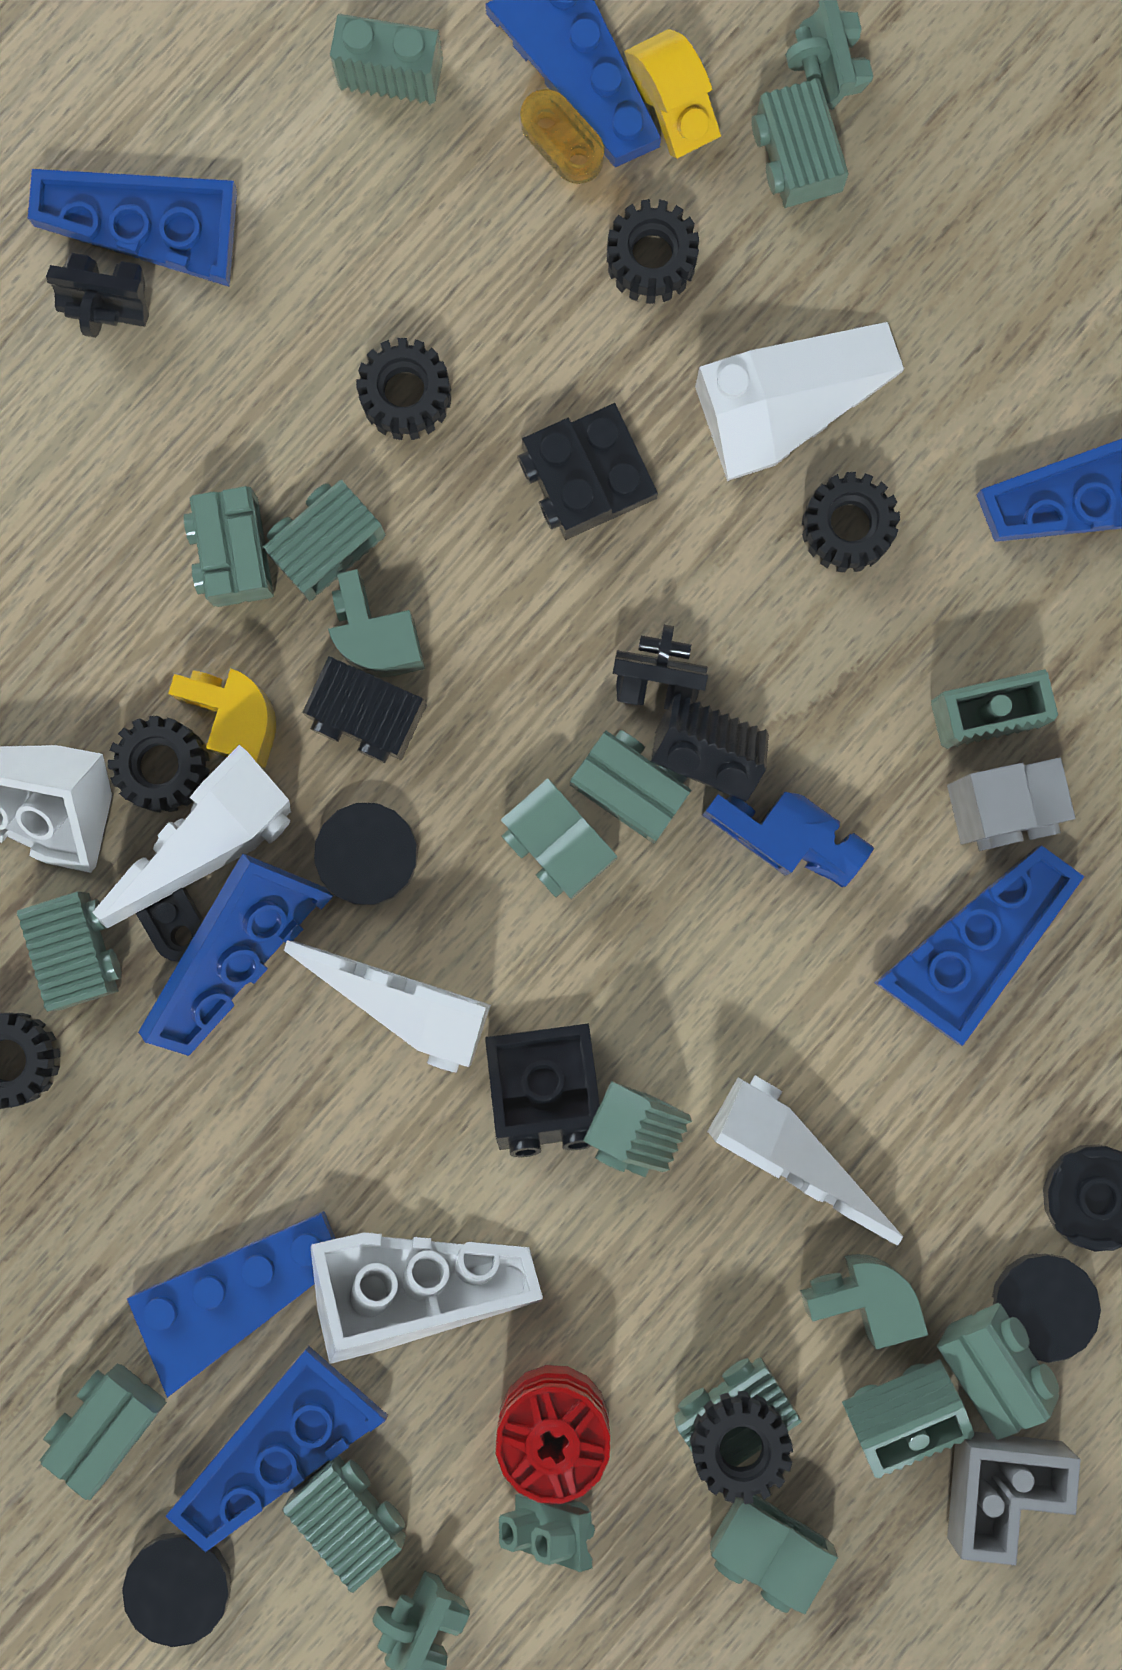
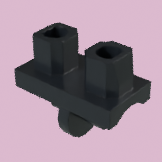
[46,253,149,338]
[612,624,708,710]

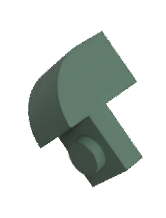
[328,569,425,677]
[800,1254,928,1350]

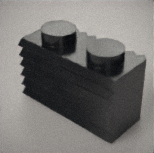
[302,656,427,763]
[650,693,769,802]

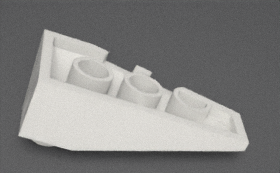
[695,322,904,481]
[0,745,112,873]
[92,745,291,928]
[284,940,491,1073]
[707,1075,903,1246]
[311,1232,543,1364]

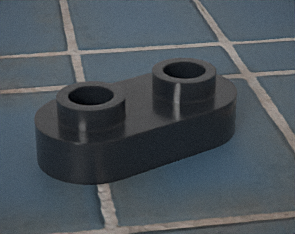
[136,887,204,962]

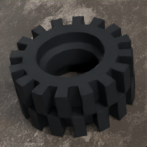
[607,199,699,304]
[356,338,451,440]
[802,472,900,573]
[108,716,210,813]
[0,1012,60,1109]
[690,1391,793,1504]

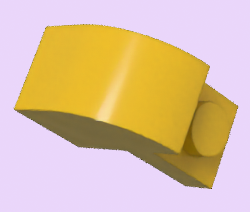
[624,29,721,159]
[168,668,276,768]

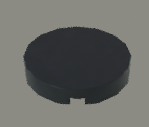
[314,803,418,905]
[1043,1144,1122,1252]
[992,1253,1101,1363]
[122,1532,231,1647]

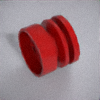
[496,1365,611,1504]

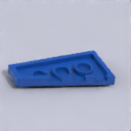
[485,0,661,168]
[28,169,237,287]
[976,439,1122,542]
[874,846,1085,1046]
[138,853,333,1056]
[127,1211,336,1398]
[165,1346,388,1552]

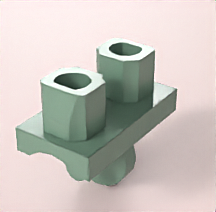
[785,0,873,110]
[499,1493,595,1572]
[372,1571,470,1670]

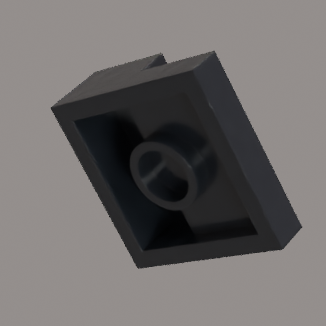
[517,403,658,540]
[485,1023,600,1158]

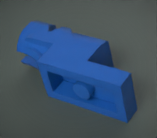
[702,792,874,888]

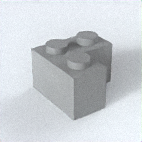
[947,757,1076,851]
[947,1432,1081,1565]

